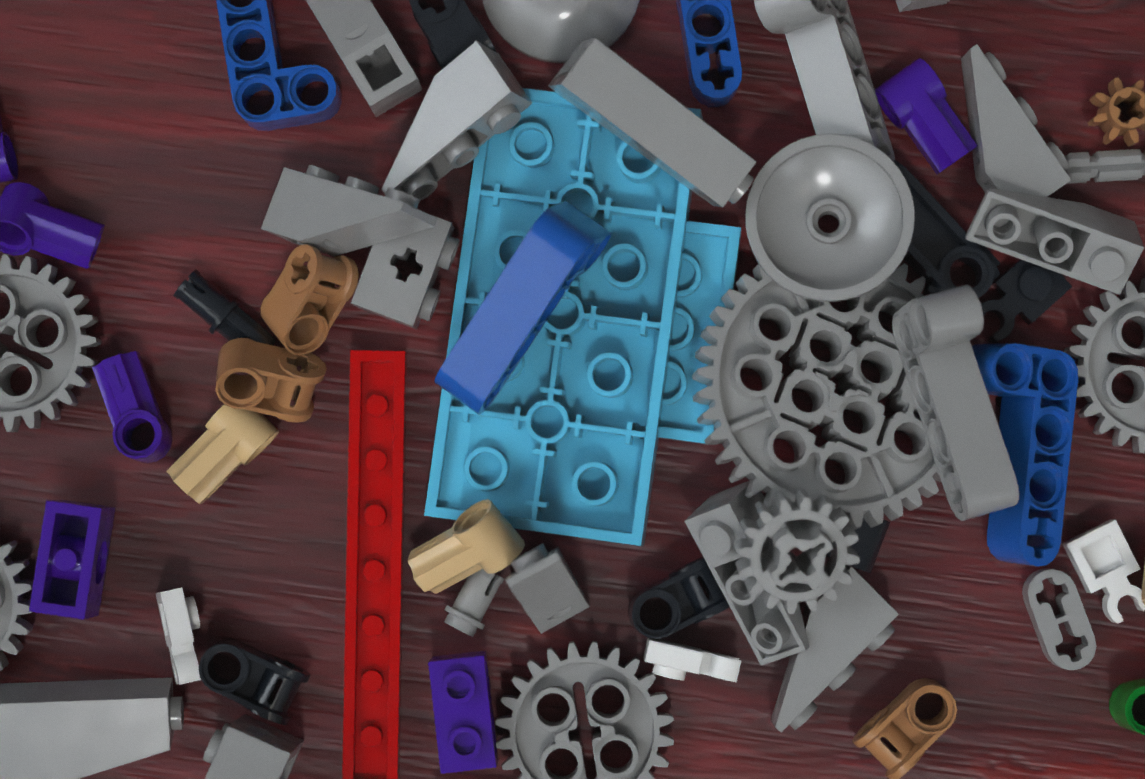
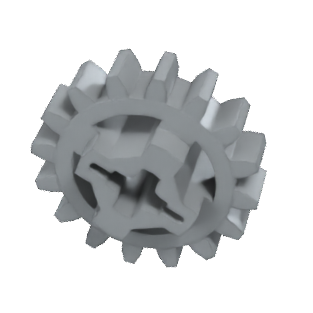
[734,489,860,614]

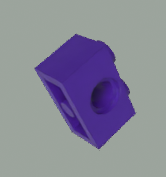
[29,500,116,620]

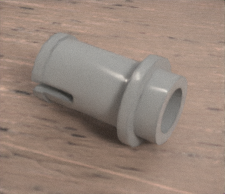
[444,569,504,637]

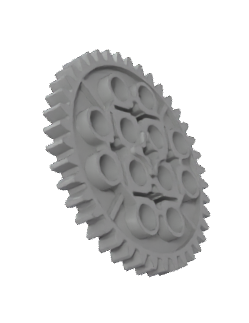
[692,264,942,530]

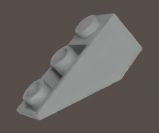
[306,0,422,117]
[382,41,532,201]
[961,44,1071,197]
[261,165,437,257]
[965,188,1144,295]
[685,480,809,666]
[505,543,590,634]
[771,565,899,733]

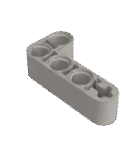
[754,0,895,162]
[892,285,1019,521]

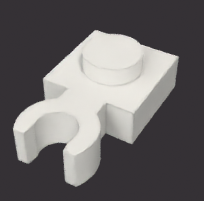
[1062,519,1145,624]
[155,587,201,685]
[643,638,741,682]

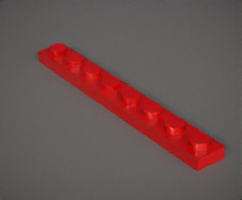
[342,350,407,779]

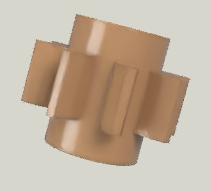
[1087,77,1145,147]

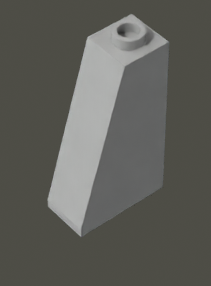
[548,38,756,207]
[0,678,184,779]

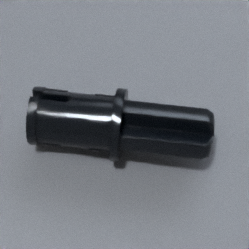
[173,269,275,346]

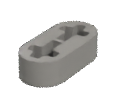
[1022,568,1097,670]

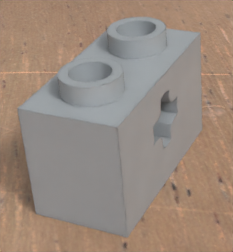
[351,212,460,330]
[203,714,304,779]

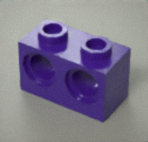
[428,651,499,774]

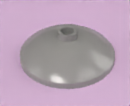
[482,0,640,63]
[745,134,915,302]

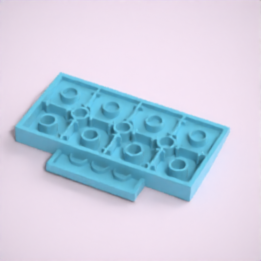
[424,88,742,546]

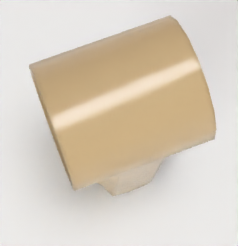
[166,404,279,504]
[407,499,525,594]

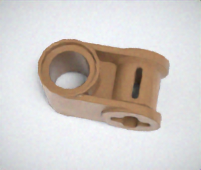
[260,245,359,355]
[216,338,327,423]
[852,678,957,779]

